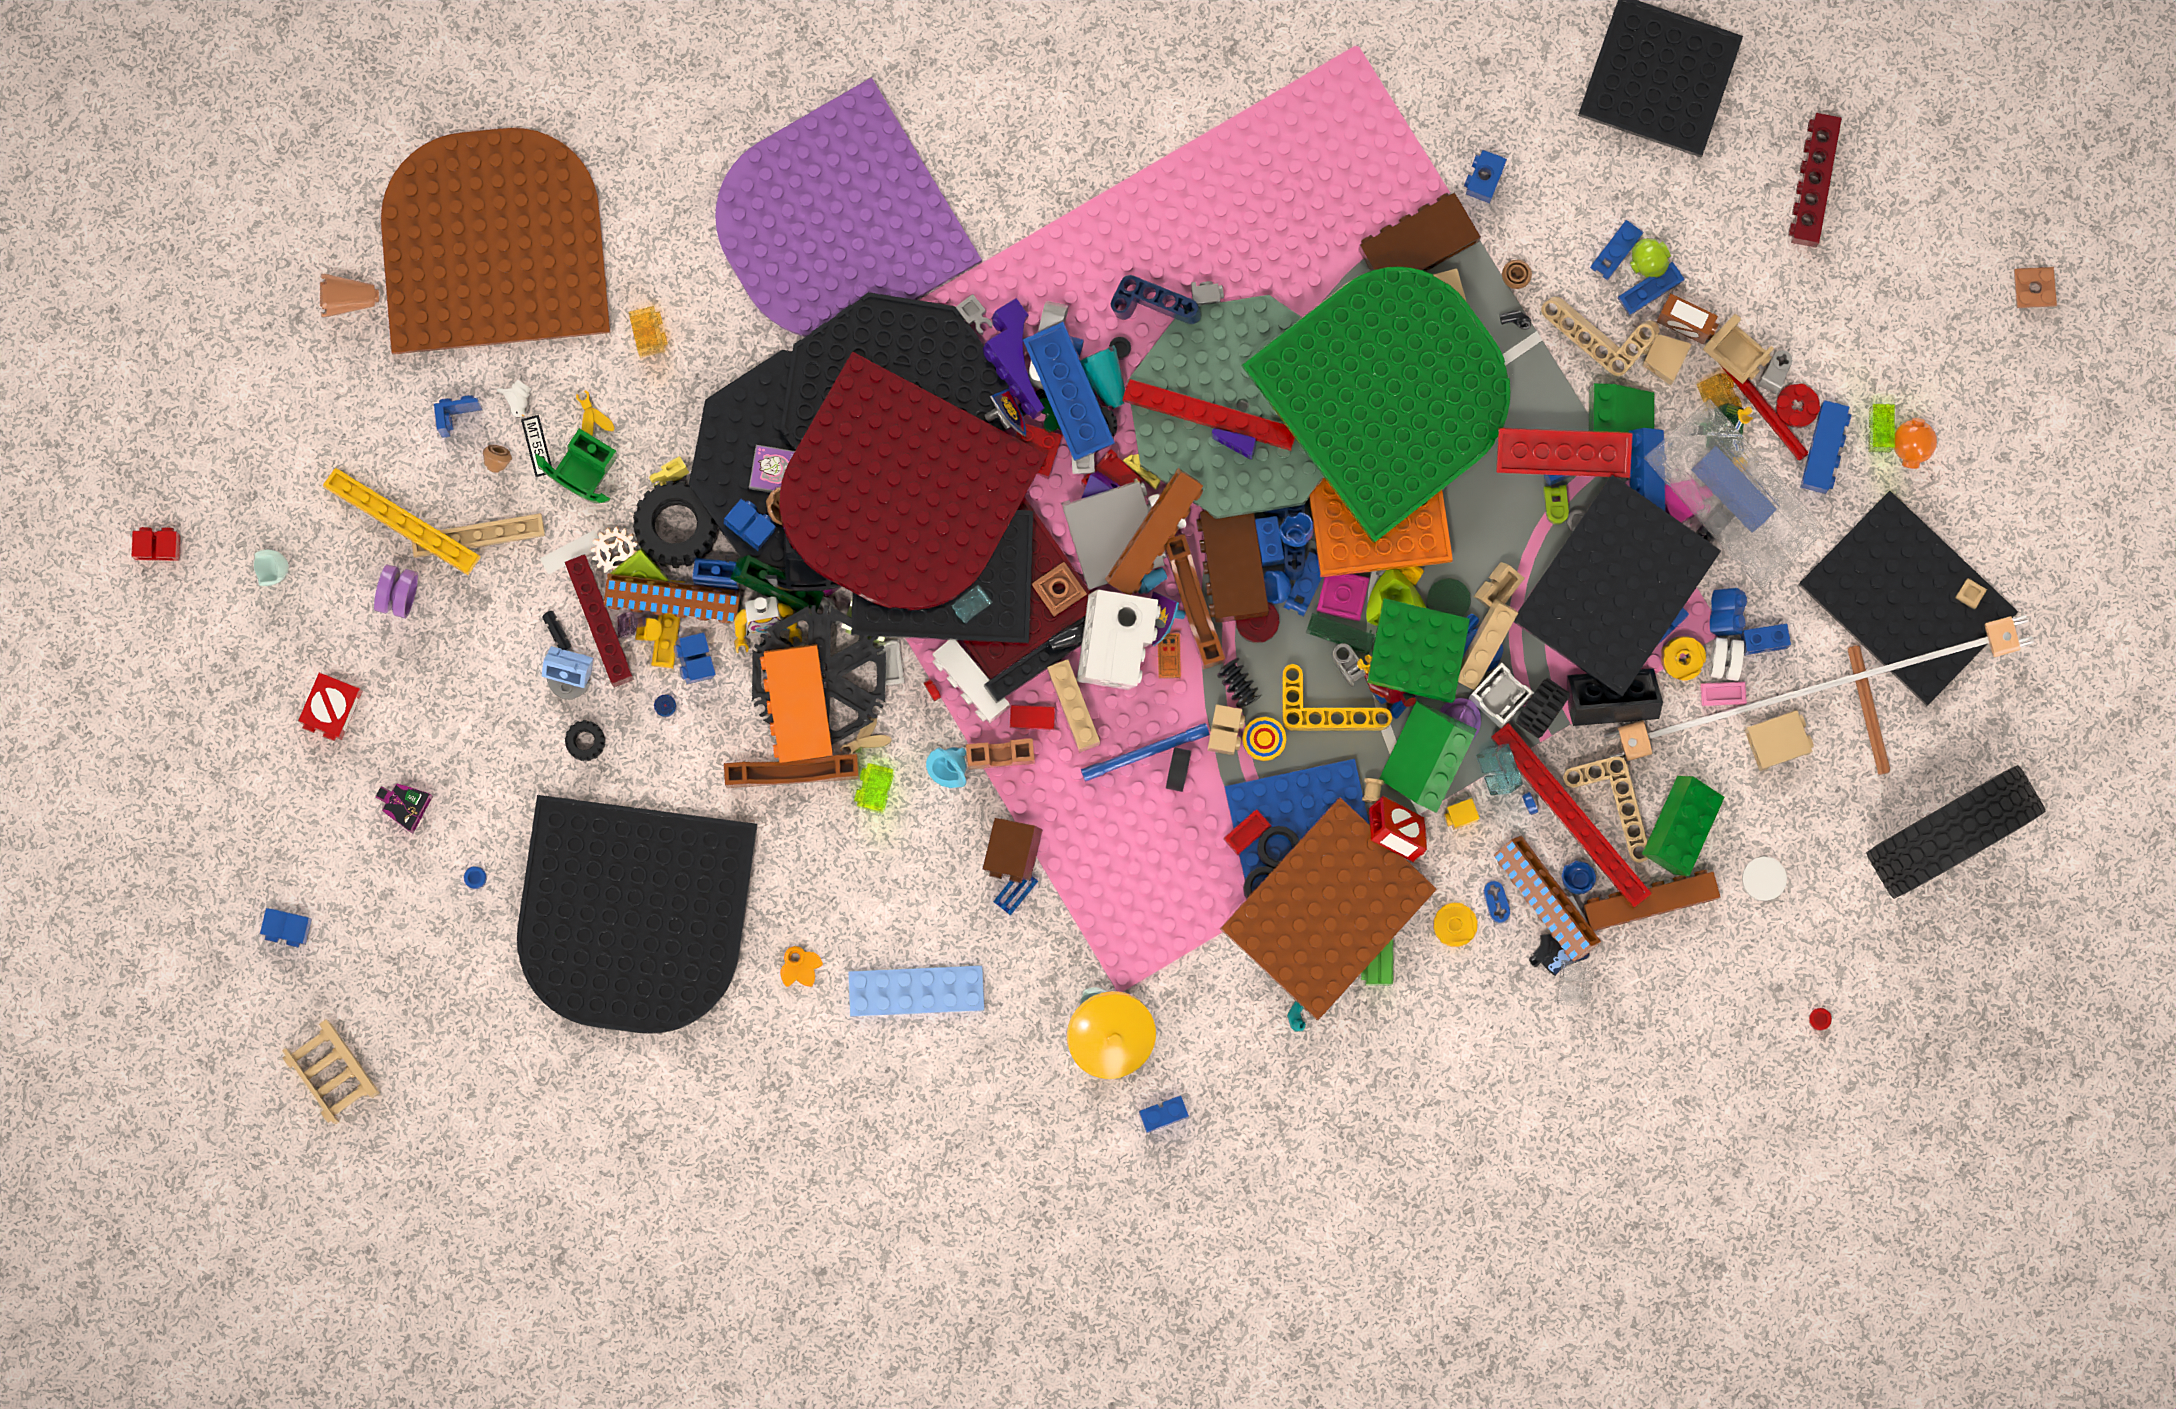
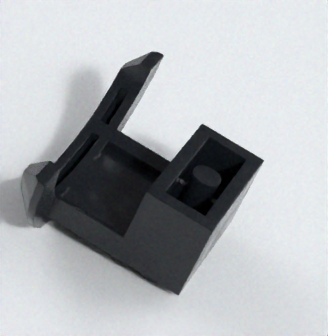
[765,534,841,591]

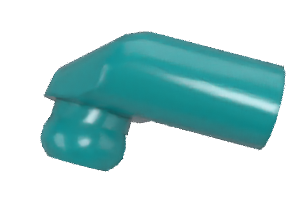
[1287,1001,1306,1032]

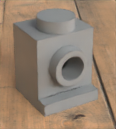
[1191,281,1224,306]

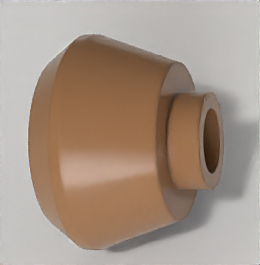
[1502,260,1532,289]
[483,445,512,473]

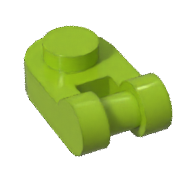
[1543,485,1569,525]

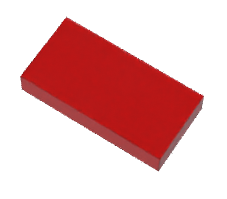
[1010,705,1055,730]
[1223,809,1271,855]

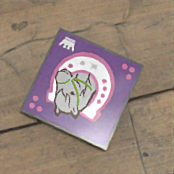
[749,445,795,493]

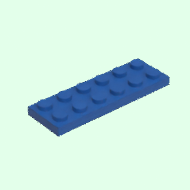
[1023,322,1116,461]

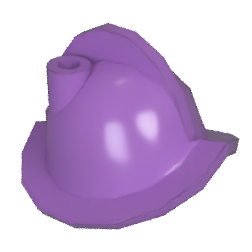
[1440,698,1481,739]

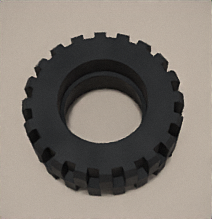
[633,481,719,568]

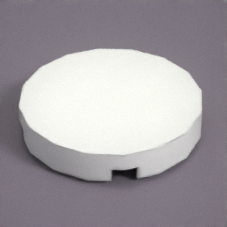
[1742,856,1787,901]

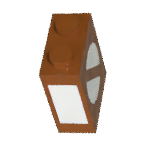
[1656,293,1719,345]

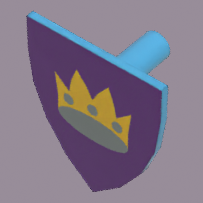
[1151,591,1185,646]

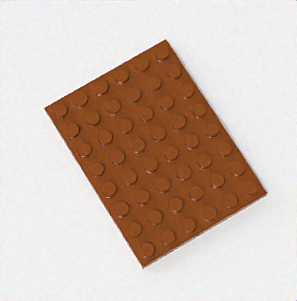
[1219,798,1437,1020]

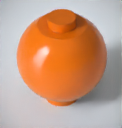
[1893,418,1937,469]

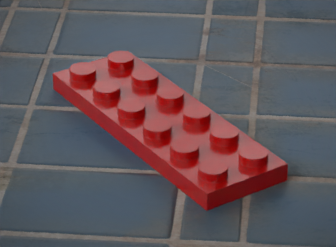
[1496,428,1632,478]

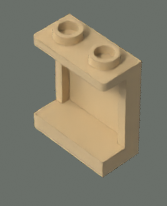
[1703,314,1774,384]
[1744,710,1814,771]

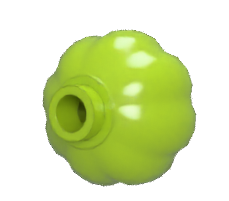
[1629,238,1671,278]

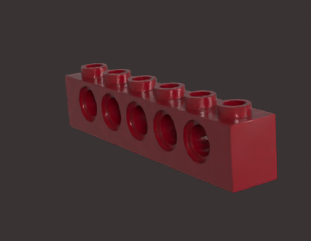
[1788,113,1842,248]
[564,554,634,688]

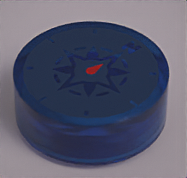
[654,695,677,718]

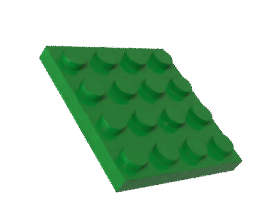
[1366,598,1470,703]

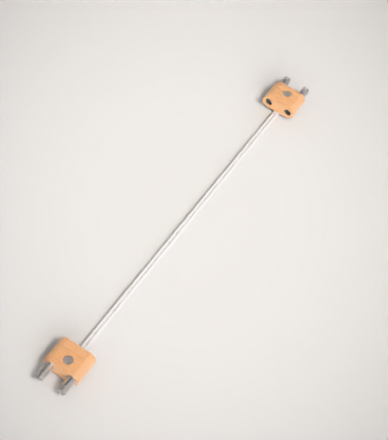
[1604,615,2034,763]

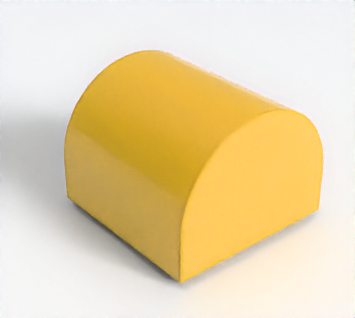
[635,618,662,641]

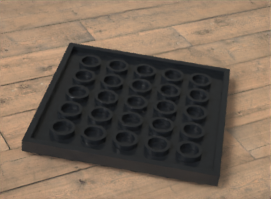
[1578,0,1743,158]

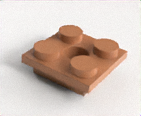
[2014,267,2057,308]
[1031,562,1087,617]

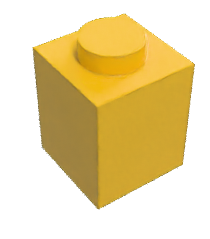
[1444,798,1480,830]

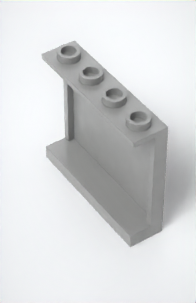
[1061,478,1166,589]

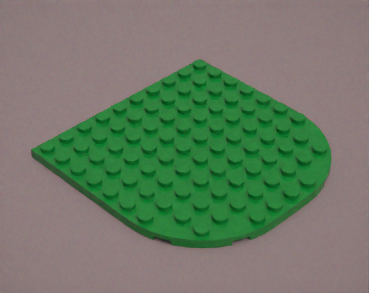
[1241,267,1511,542]

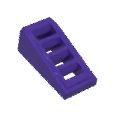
[1212,428,1257,460]

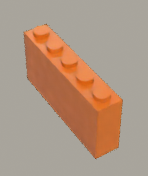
[760,644,833,763]

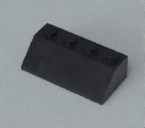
[1567,668,1663,726]

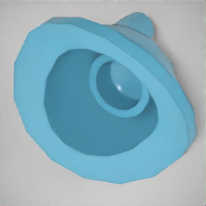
[926,747,967,788]

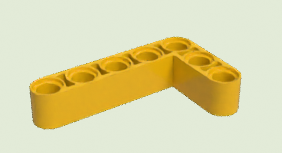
[1282,664,1392,731]

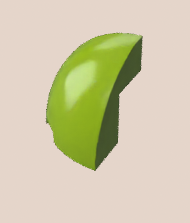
[1366,569,1426,626]

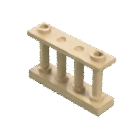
[282,1019,380,1124]

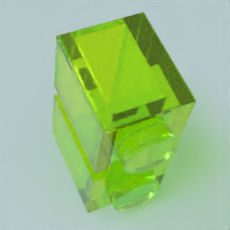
[1868,404,1895,453]
[854,763,894,814]

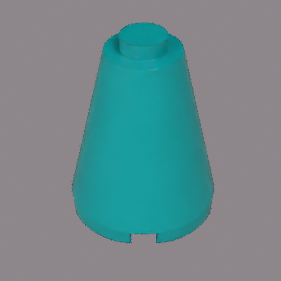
[1080,345,1125,409]

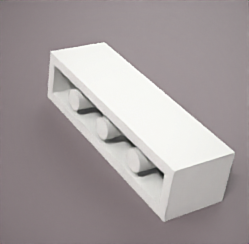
[932,640,1010,724]

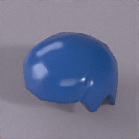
[1279,512,1314,547]
[1264,571,1291,604]
[1561,861,1596,895]

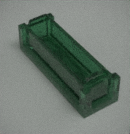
[1306,612,1375,655]

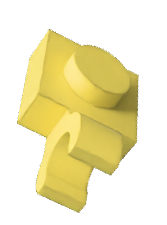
[649,456,689,486]

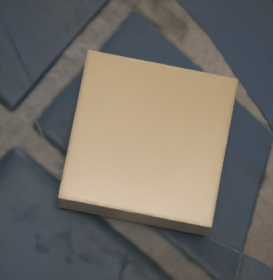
[1956,578,1987,609]

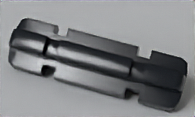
[542,611,572,651]

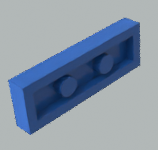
[1617,262,1685,316]

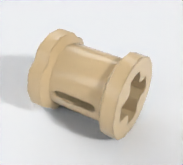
[1362,778,1384,803]

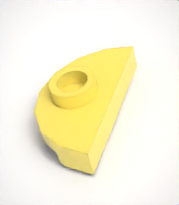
[1123,454,1161,490]

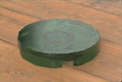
[1427,578,1471,617]

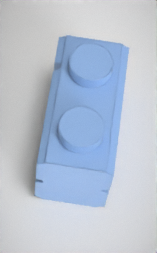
[542,646,594,688]

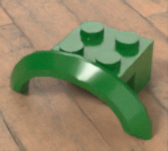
[535,428,617,504]

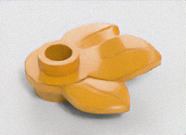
[780,946,823,987]

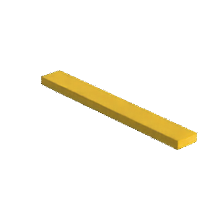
[323,468,480,575]

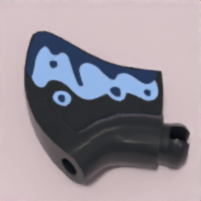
[1529,934,1590,976]

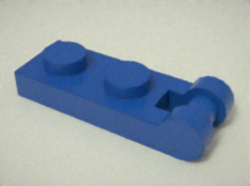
[1590,220,1644,281]
[1284,552,1322,617]

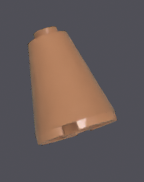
[320,274,379,317]

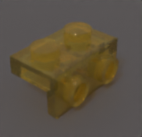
[1696,373,1742,424]

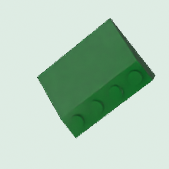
[1589,383,1654,432]
[1379,701,1477,813]

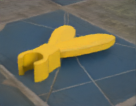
[576,390,615,436]

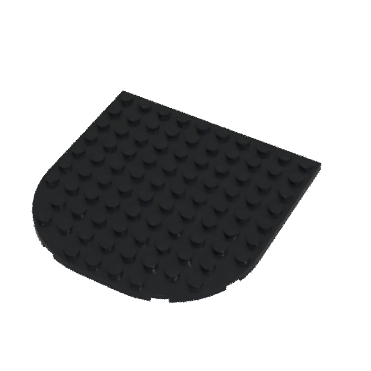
[517,795,758,1034]

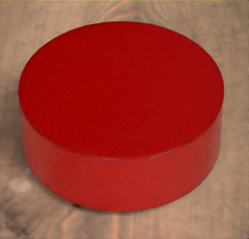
[923,679,941,702]
[1809,1008,1832,1031]

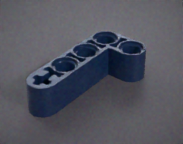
[1110,275,1202,324]
[1263,504,1305,580]

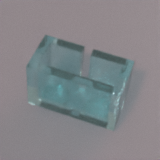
[1476,744,1523,796]

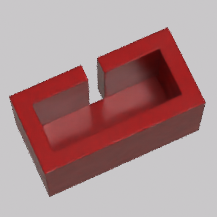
[131,527,180,561]

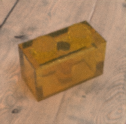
[628,306,668,358]

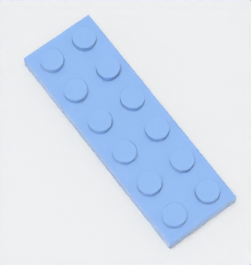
[848,966,984,1017]

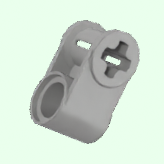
[1758,350,1793,395]
[1332,644,1365,687]

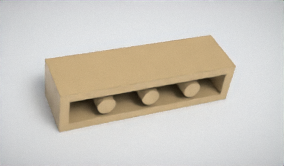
[1458,599,1518,691]
[1047,659,1100,753]

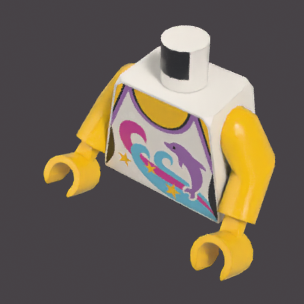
[734,597,802,653]

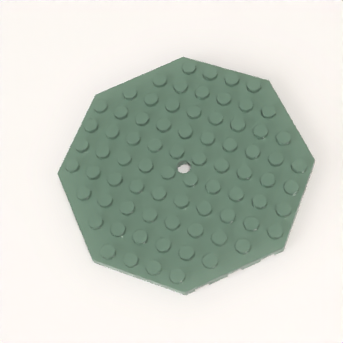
[1127,295,1324,519]

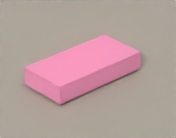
[1700,682,1747,706]

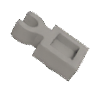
[956,294,993,335]

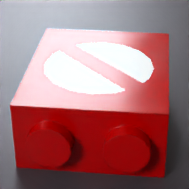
[298,672,363,741]
[1369,796,1427,862]

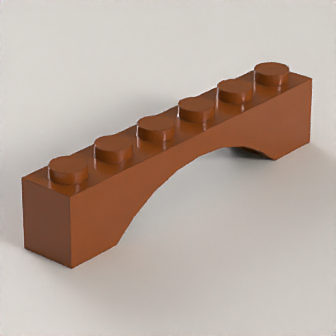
[1165,534,1225,670]
[724,754,860,788]

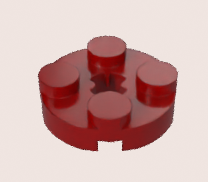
[1775,383,1820,428]

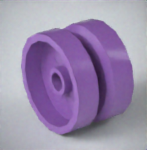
[374,564,418,619]

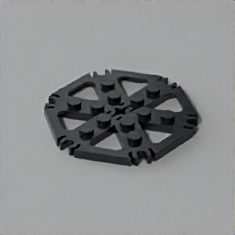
[752,605,886,745]

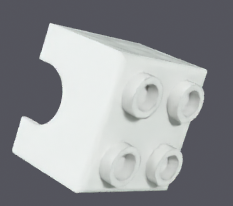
[1469,663,1534,729]

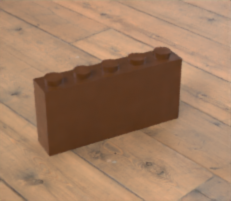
[1359,192,1481,272]
[1196,511,1269,623]

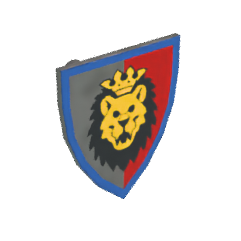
[985,389,1026,437]

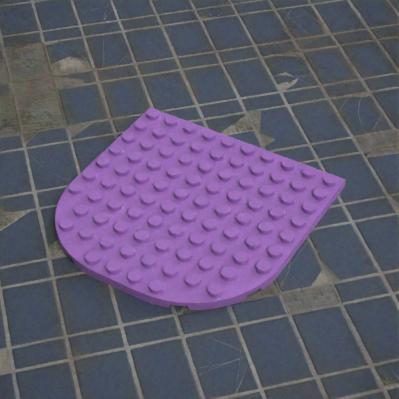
[715,77,982,337]

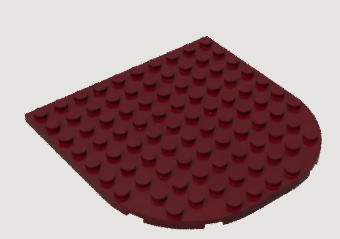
[779,352,1047,610]

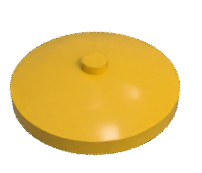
[1067,991,1156,1079]

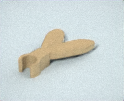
[840,717,892,754]

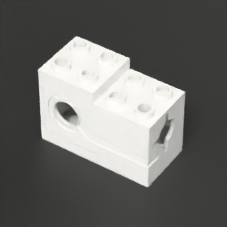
[1076,590,1160,690]

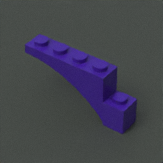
[983,298,1044,419]

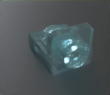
[952,585,992,623]

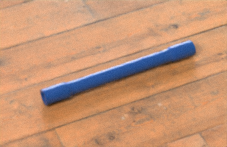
[1081,723,1210,782]

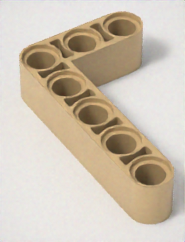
[1541,297,1659,376]
[1563,756,1648,863]

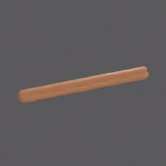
[1848,646,1890,775]

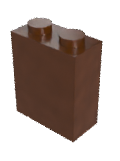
[982,818,1043,883]

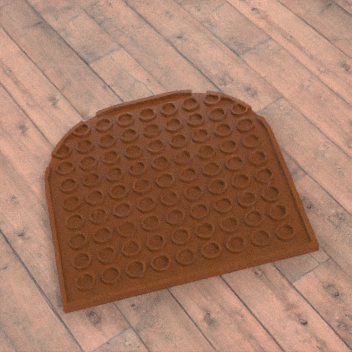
[381,128,610,355]

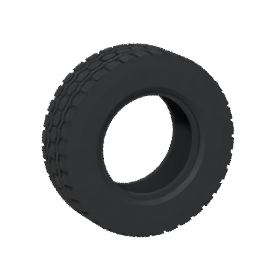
[1866,765,2046,899]

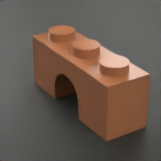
[966,738,1035,770]

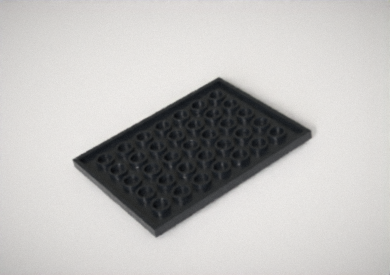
[1514,475,1721,697]
[1798,490,2018,706]
[851,510,1033,644]

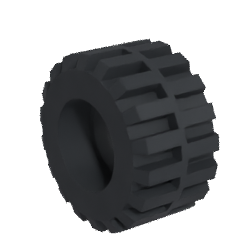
[1516,678,1570,738]

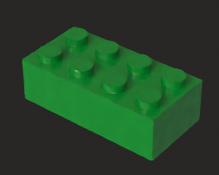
[1642,775,1725,876]

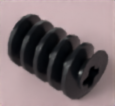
[1217,658,1262,708]

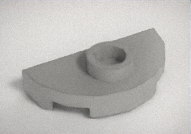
[547,678,591,700]

